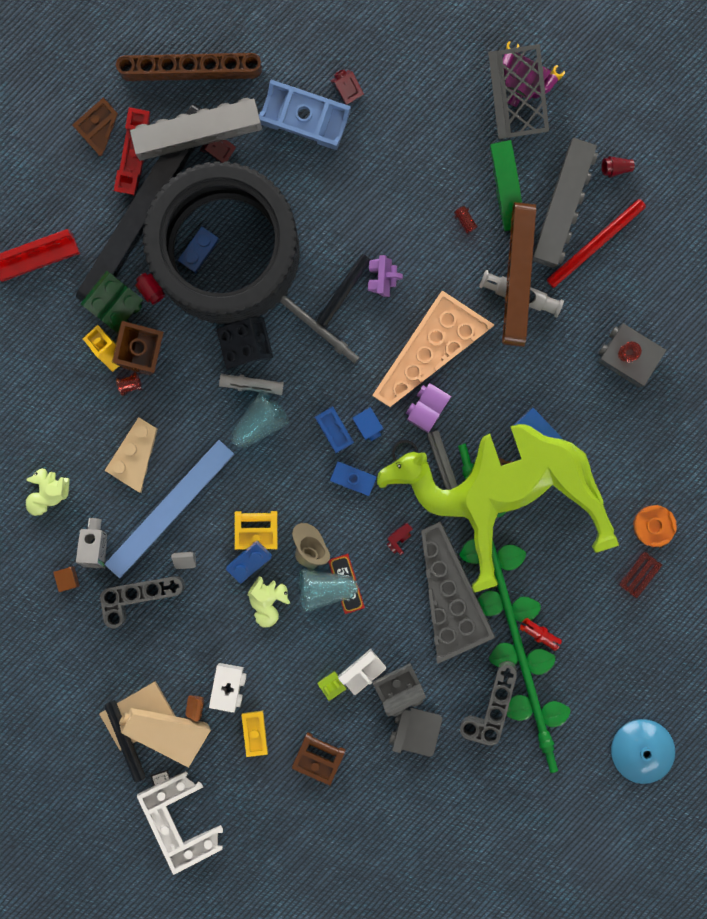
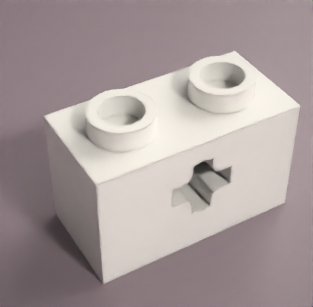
[209,663,247,712]

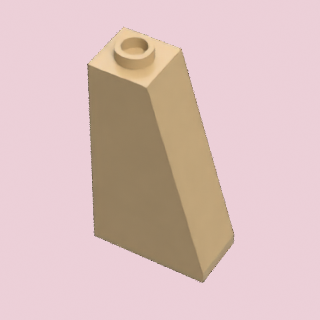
[119,708,211,768]

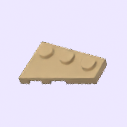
[105,417,157,493]

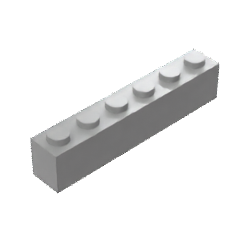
[130,98,262,161]

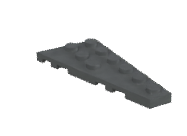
[421,522,495,664]

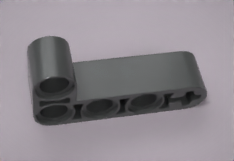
[100,576,185,628]
[460,661,517,746]

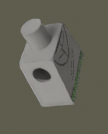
[76,518,107,569]

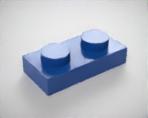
[178,226,220,274]
[226,540,272,584]

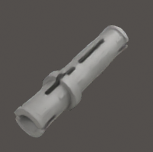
[219,373,284,395]

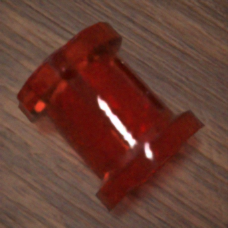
[618,341,642,363]
[116,372,142,396]

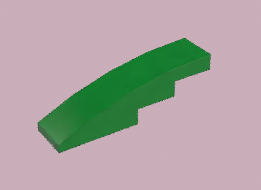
[490,140,522,232]

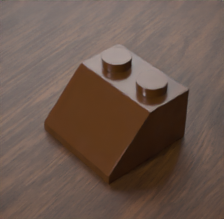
[112,321,164,375]

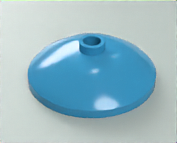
[611,719,675,784]

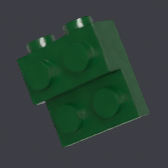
[81,271,143,332]

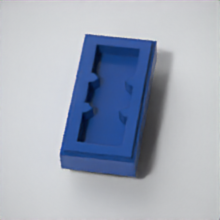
[315,407,354,453]
[330,462,377,496]

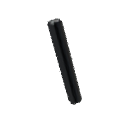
[317,254,371,327]
[104,700,146,783]

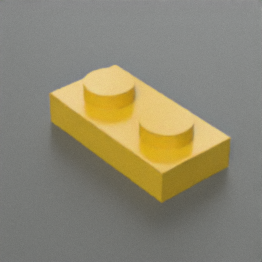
[242,711,268,757]

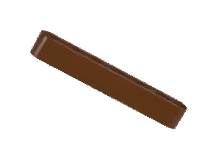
[116,53,262,81]
[502,202,536,347]

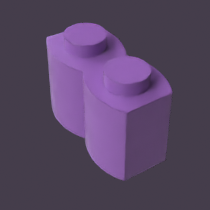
[406,383,451,433]

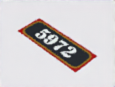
[328,554,365,614]

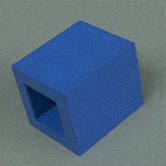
[352,407,383,441]

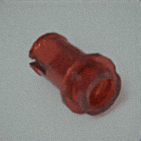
[454,205,478,234]

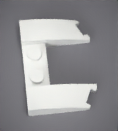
[137,771,223,875]

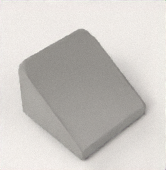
[171,552,196,569]

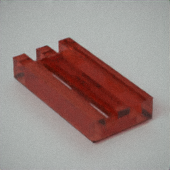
[619,552,662,598]

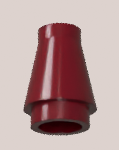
[601,156,635,178]

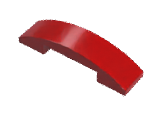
[114,107,150,195]

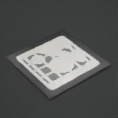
[150,770,170,786]

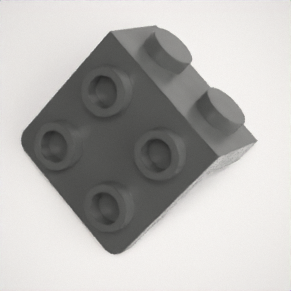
[372,663,426,716]
[389,707,442,757]

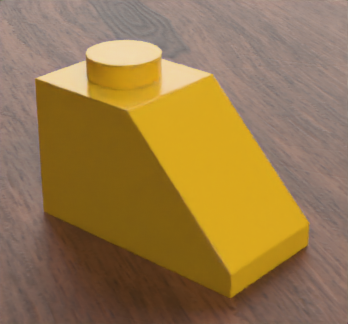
[83,325,120,372]

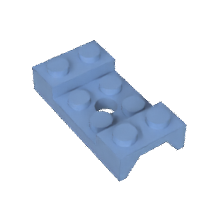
[259,80,351,150]

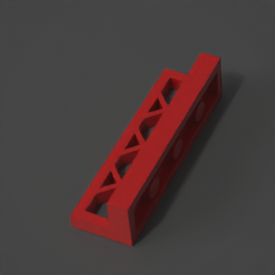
[0,229,80,282]

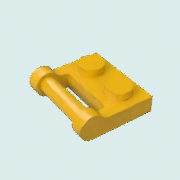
[235,511,278,549]

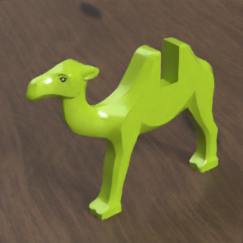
[377,424,619,593]

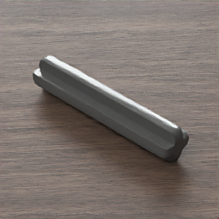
[427,430,458,490]

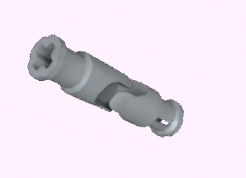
[479,270,564,318]

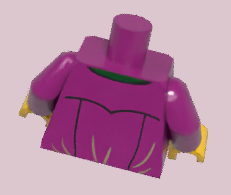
[503,41,565,107]

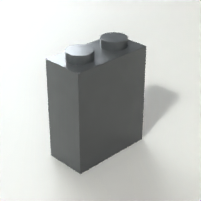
[597,323,666,388]

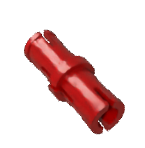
[520,618,562,651]

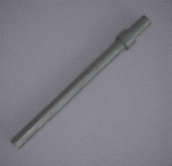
[280,295,360,364]

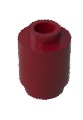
[135,273,166,305]

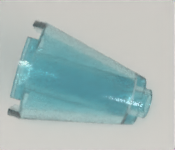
[231,391,290,448]
[299,569,358,612]

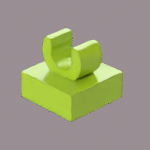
[317,671,347,701]

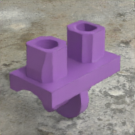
[368,255,403,297]

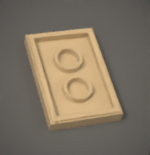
[99,681,175,751]

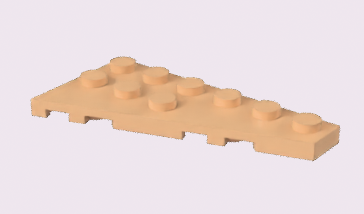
[372,291,494,407]

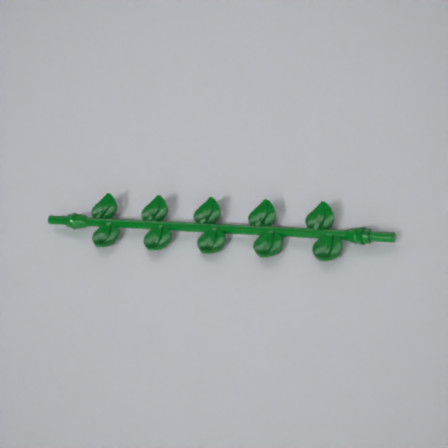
[458,444,570,773]

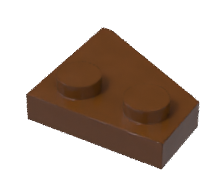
[72,97,118,157]

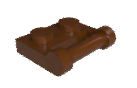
[291,732,346,786]

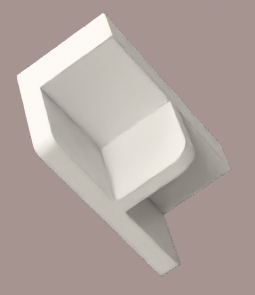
[338,649,386,695]

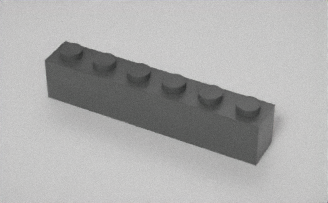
[532,138,598,269]

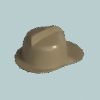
[292,523,330,571]

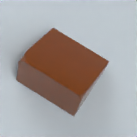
[53,566,80,592]
[185,695,204,722]

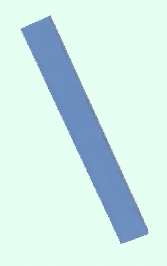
[104,440,235,578]

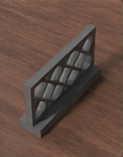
[488,44,549,139]

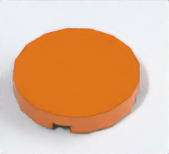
[633,505,677,547]

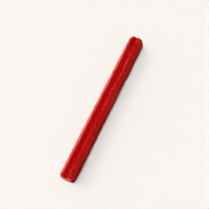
[547,199,646,288]

